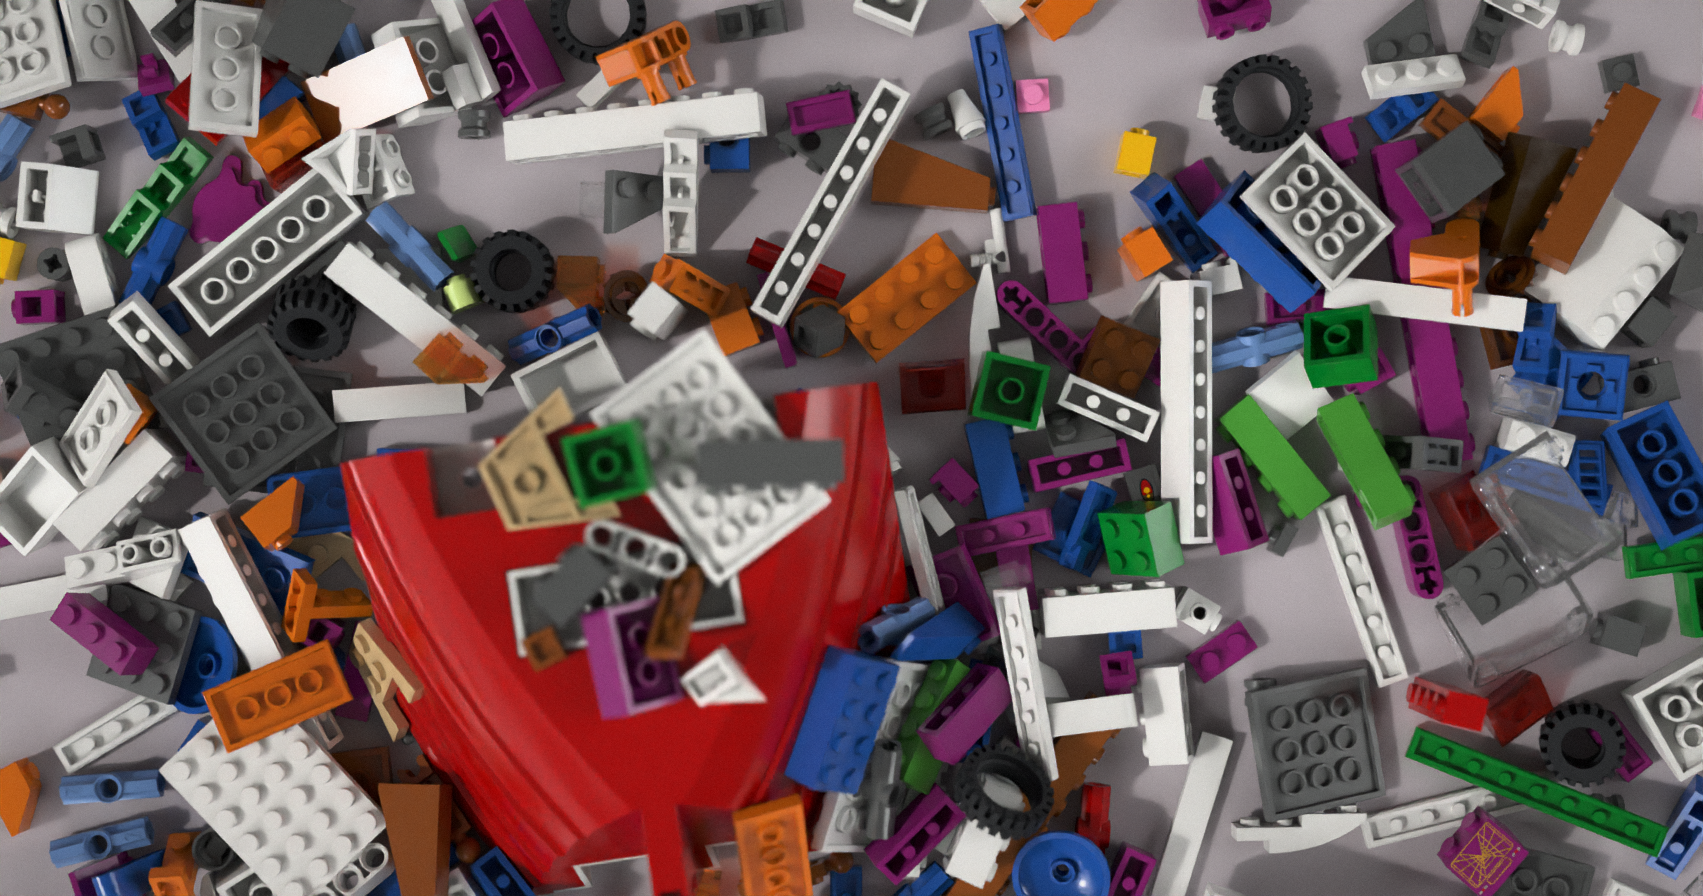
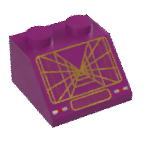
[1437,806,1529,896]

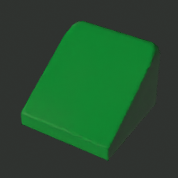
[437,225,477,263]

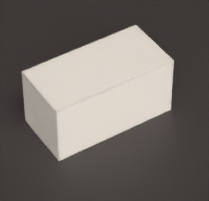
[441,63,482,111]
[576,70,621,109]
[918,492,956,537]

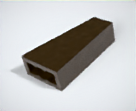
[1480,132,1577,260]

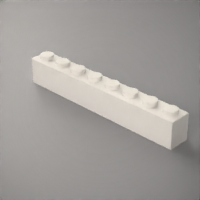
[751,78,911,328]
[503,88,767,165]
[1160,280,1213,544]
[178,507,344,751]

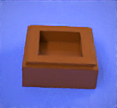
[520,624,569,672]

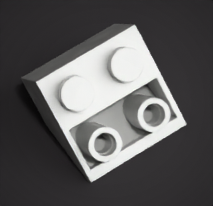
[15,161,99,235]

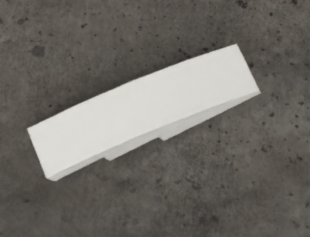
[663,129,699,258]
[968,263,1001,397]

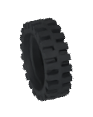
[549,0,647,65]
[1212,54,1313,153]
[953,744,1055,840]

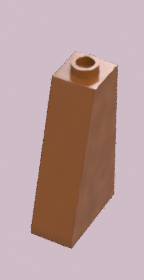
[871,139,996,214]
[378,783,453,896]

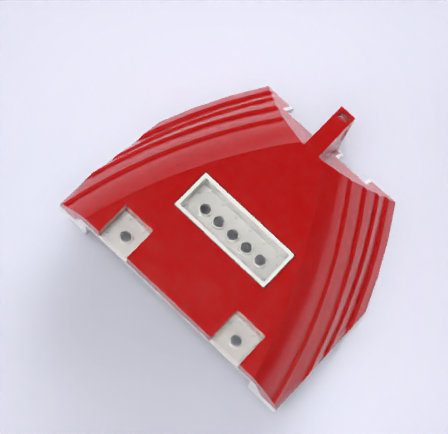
[340,382,910,896]

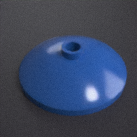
[174,616,238,714]
[1012,830,1111,896]

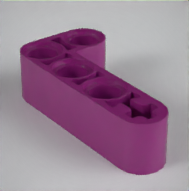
[995,280,1096,375]
[1354,475,1444,599]

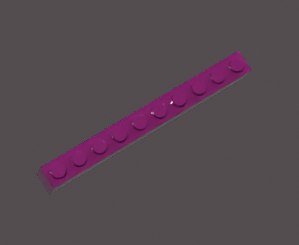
[1369,139,1475,461]

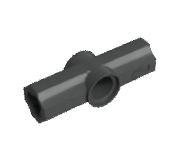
[861,739,906,840]

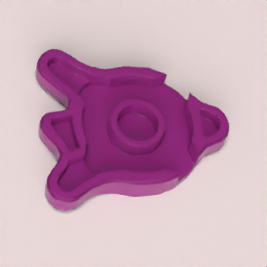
[189,155,270,244]

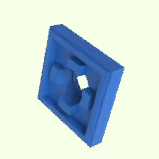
[1554,349,1630,421]

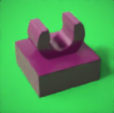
[137,53,175,97]

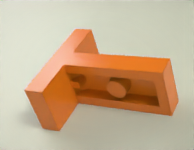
[648,254,731,318]
[281,568,373,642]
[148,831,201,896]

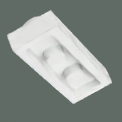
[1361,54,1466,100]

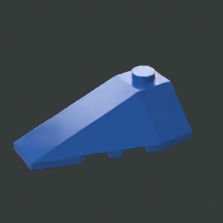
[890,602,985,661]

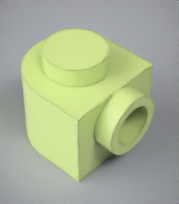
[442,274,485,314]

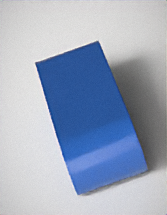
[92,848,166,896]

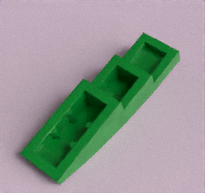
[102,136,214,259]

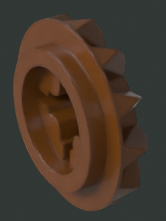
[1485,256,1538,297]
[601,270,648,322]

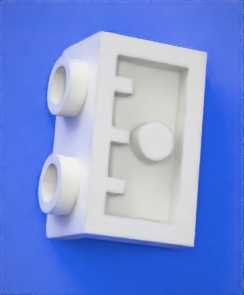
[362,134,415,210]

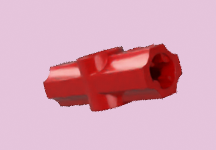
[746,237,846,300]
[1075,782,1111,856]

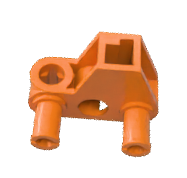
[595,20,697,106]
[1409,218,1480,317]

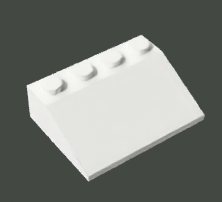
[1239,133,1396,292]
[1524,195,1684,350]
[1620,645,1703,782]

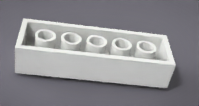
[168,168,369,338]

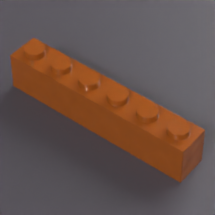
[1529,83,1661,275]

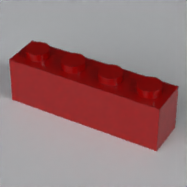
[1406,676,1489,732]

